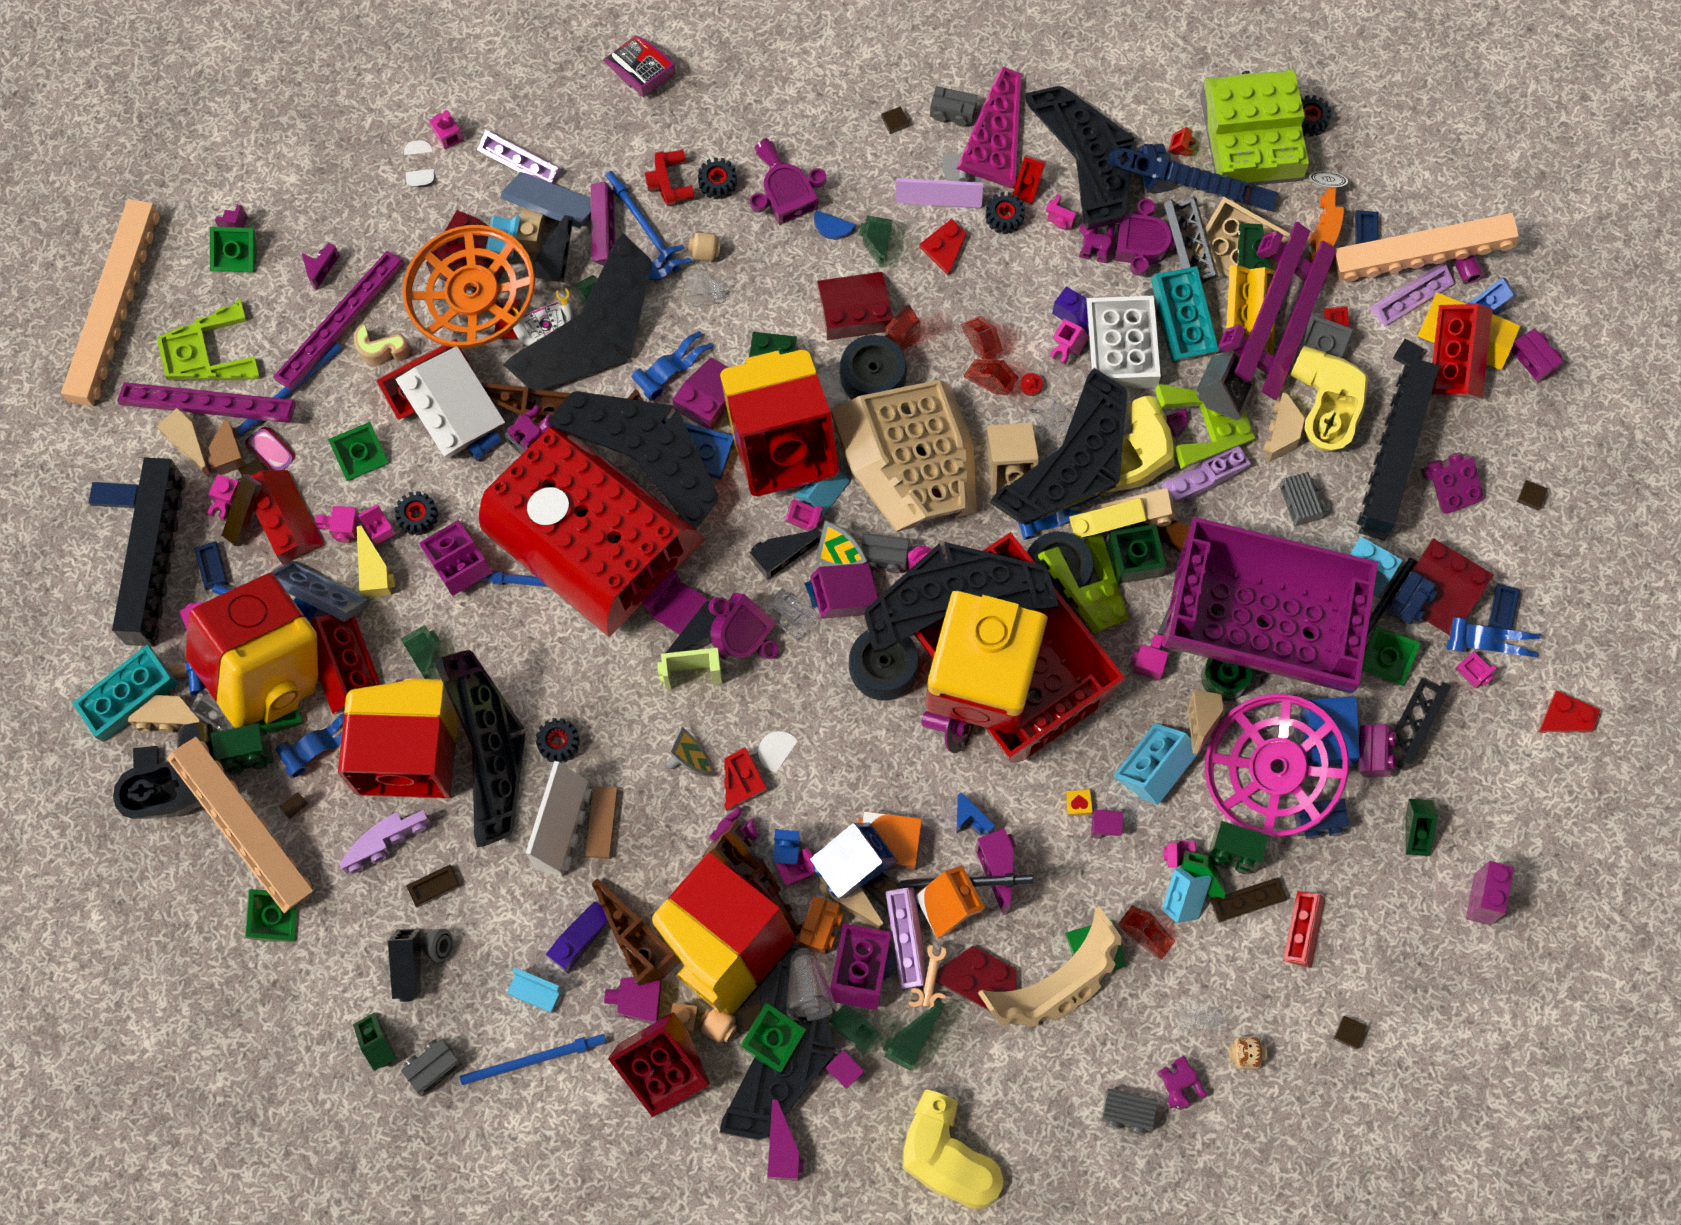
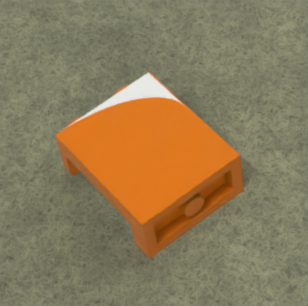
[858,811,922,871]
[915,865,985,939]

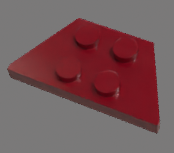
[935,946,1016,1012]

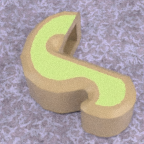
[354,323,410,365]

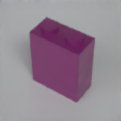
[810,563,879,619]
[1466,861,1514,926]

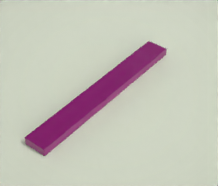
[273,251,405,391]
[117,382,296,423]

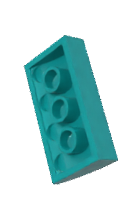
[1150,266,1219,363]
[72,644,179,742]

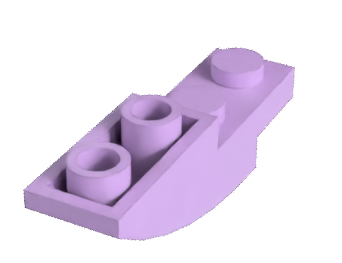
[1161,446,1251,503]
[339,810,431,874]

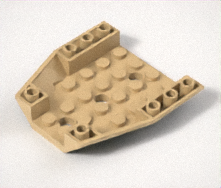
[830,379,977,532]

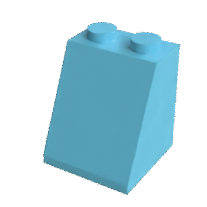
[1350,537,1402,597]

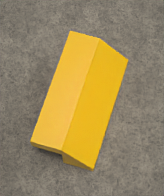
[1226,265,1276,358]
[1417,292,1520,370]

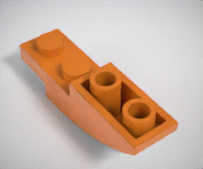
[1309,187,1344,263]

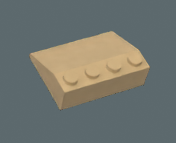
[1194,197,1290,277]

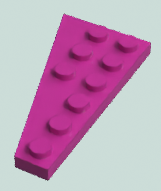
[956,67,1021,188]

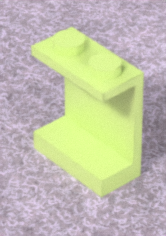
[657,648,722,690]

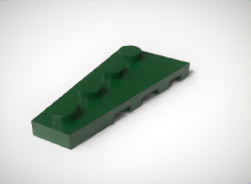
[1237,223,1280,314]

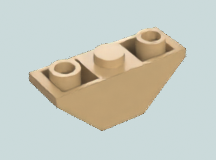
[1263,392,1305,462]
[128,695,202,733]

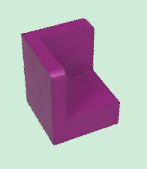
[215,204,248,228]
[1091,809,1123,839]
[825,1050,864,1089]

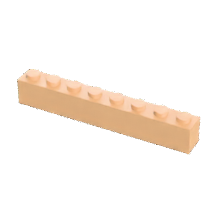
[1334,213,1519,282]
[167,737,313,913]

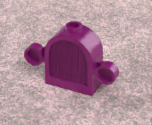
[750,164,826,225]
[1115,198,1175,276]
[708,593,778,660]

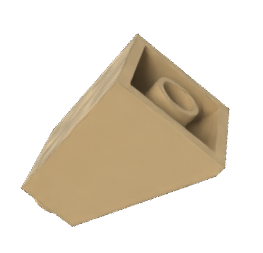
[987,423,1039,496]

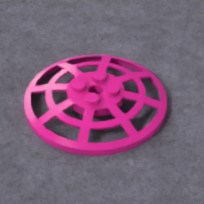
[1205,694,1349,837]

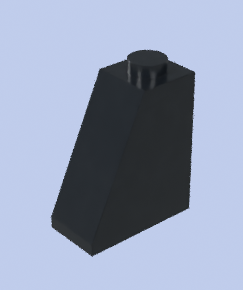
[388,928,421,1002]

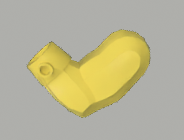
[1290,346,1369,452]
[1100,396,1176,493]
[902,1090,1004,1209]

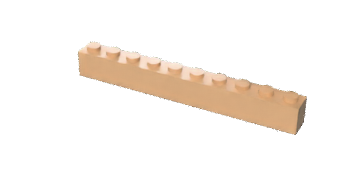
[61,199,160,407]

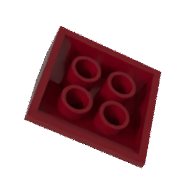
[426,210,516,293]
[817,272,893,340]
[1412,538,1494,636]
[608,1012,710,1117]

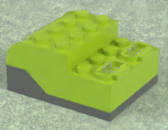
[1200,69,1309,186]

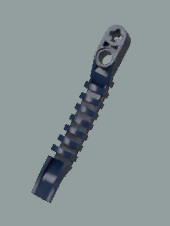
[1109,148,1279,212]

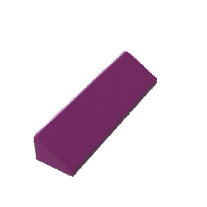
[590,181,615,266]

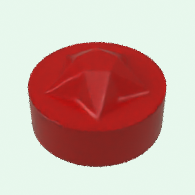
[1020,373,1043,396]

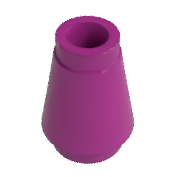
[754,138,784,167]

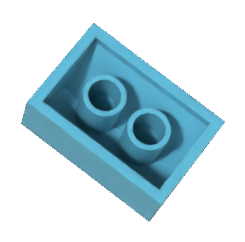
[1113,723,1200,805]

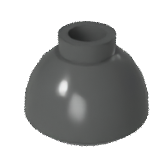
[420,928,453,963]

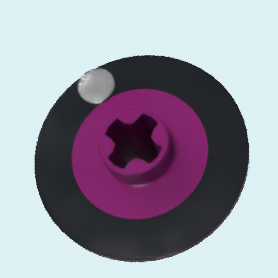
[921,711,973,753]

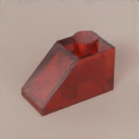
[884,305,921,350]
[960,316,1003,359]
[963,359,1019,395]
[1118,905,1175,960]

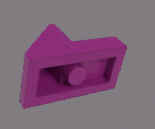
[302,242,340,290]

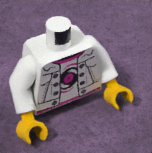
[512,288,574,346]

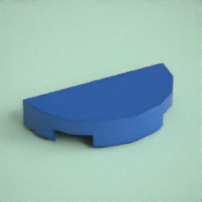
[814,210,856,240]

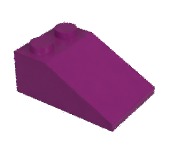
[672,357,728,430]
[975,828,1016,915]
[829,923,891,1010]

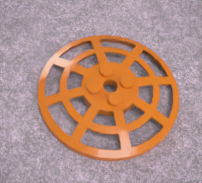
[402,225,535,348]

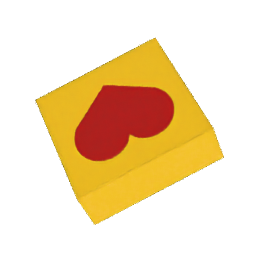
[1066,789,1092,816]

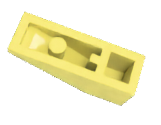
[1069,498,1147,538]
[357,526,395,598]

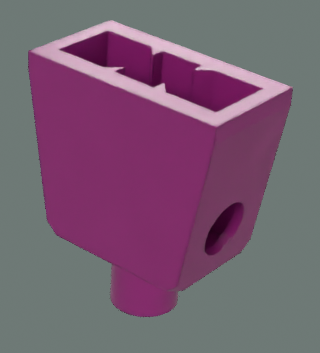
[604,977,662,1024]

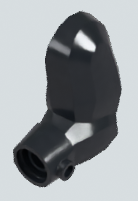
[113,722,215,819]

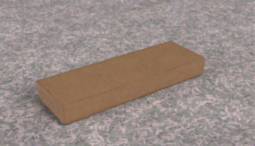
[585,786,618,859]

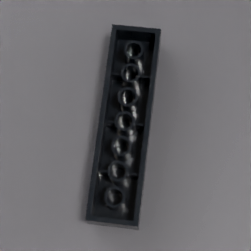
[1356,358,1439,541]
[112,457,186,647]

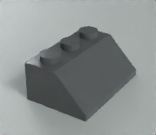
[1196,350,1255,420]

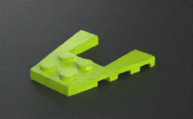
[157,299,260,380]
[1155,384,1255,469]
[1037,534,1129,634]

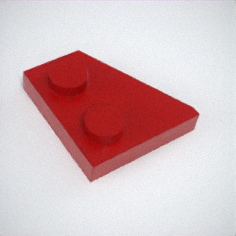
[919,218,966,275]
[1538,690,1600,733]
[724,747,768,811]

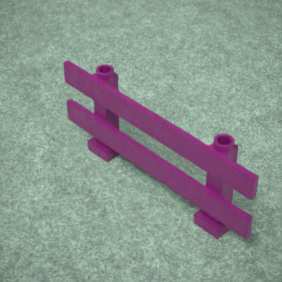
[1218,222,1336,401]

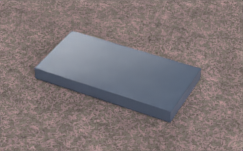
[501,171,591,229]
[272,561,370,622]

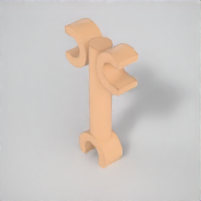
[908,944,946,1012]

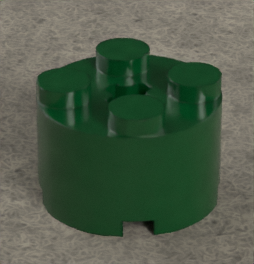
[1201,658,1253,701]

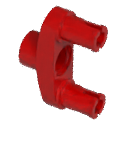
[644,149,695,206]

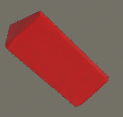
[1283,891,1325,968]

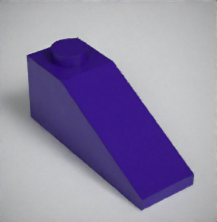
[1052,286,1089,336]
[546,901,608,974]

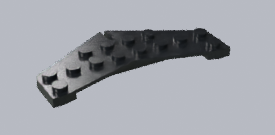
[1025,86,1136,230]
[503,233,652,390]
[990,368,1127,525]
[548,391,718,530]
[864,542,1059,653]
[435,650,526,847]
[719,943,836,1141]

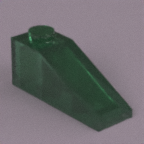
[883,1001,945,1071]

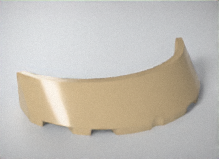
[978,906,1122,1027]

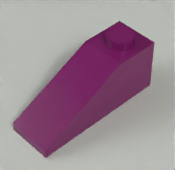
[767,1100,804,1181]

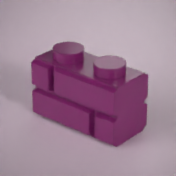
[1511,328,1564,383]
[1358,724,1397,777]

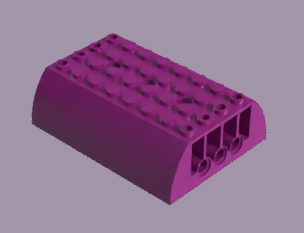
[1162,517,1378,693]

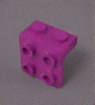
[1421,452,1484,514]
[641,570,708,635]

